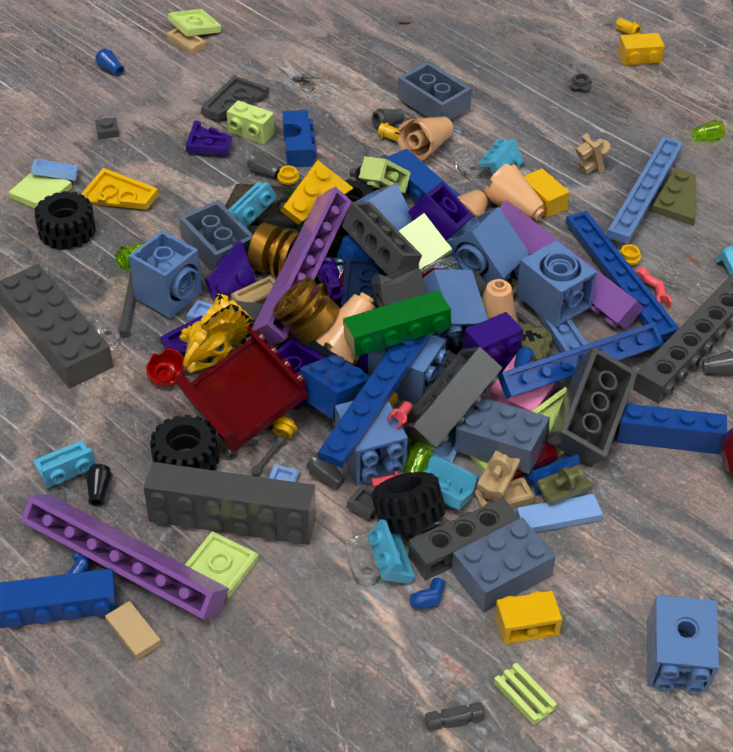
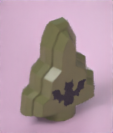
[520,324,553,362]

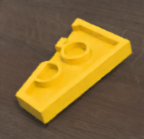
[280,160,353,225]
[81,168,159,210]

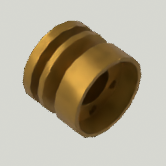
[248,222,299,277]
[272,277,340,345]

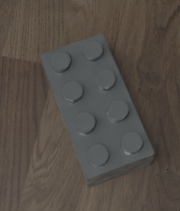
[403,347,502,448]
[547,347,638,467]

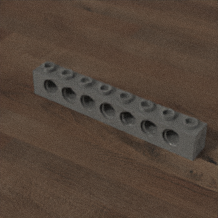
[633,273,733,404]

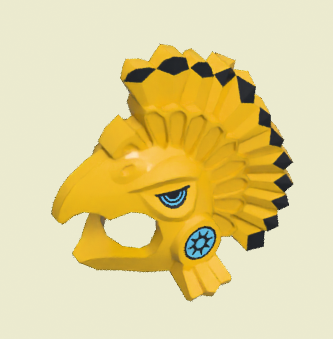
[179,293,254,373]

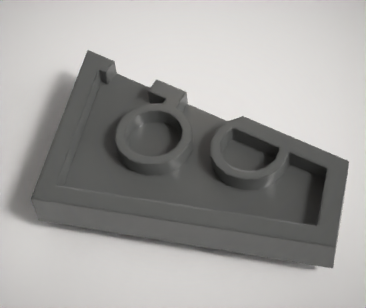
[201,76,269,121]

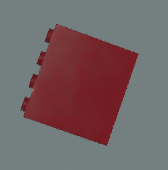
[175,326,309,453]

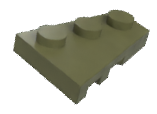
[652,168,696,226]

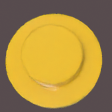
[277,166,299,186]
[619,244,641,266]
[272,416,298,439]

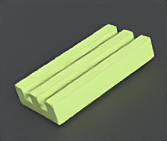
[494,662,557,725]

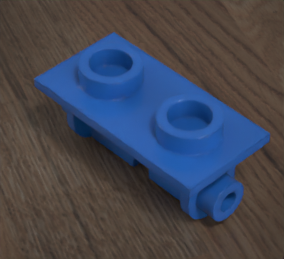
[525,454,580,496]

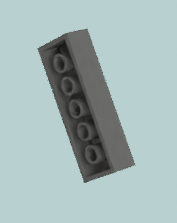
[0,264,113,389]
[144,462,316,545]

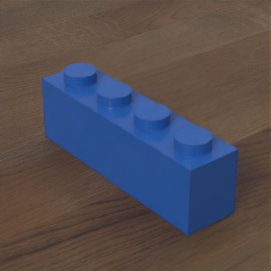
[386,149,460,203]
[617,403,727,455]
[0,568,117,628]

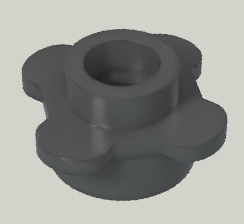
[570,73,592,92]

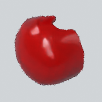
[146,348,185,388]

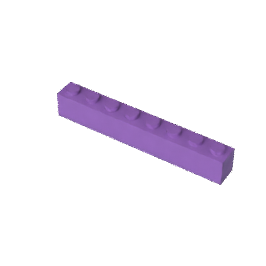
[252,186,352,346]
[500,200,644,330]
[21,494,229,619]

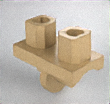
[575,133,611,175]
[477,451,521,502]

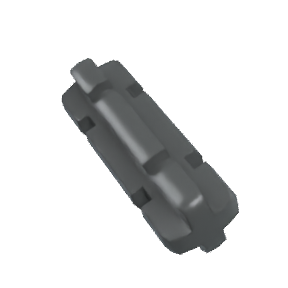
[425,702,485,731]

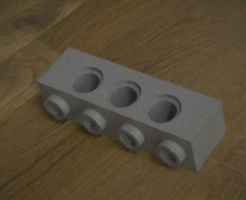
[342,202,422,275]
[408,498,520,580]

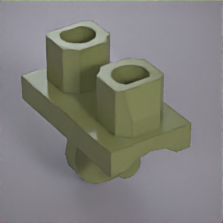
[536,464,593,506]

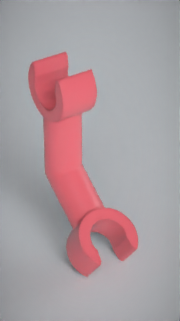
[635,267,672,309]
[387,401,412,429]

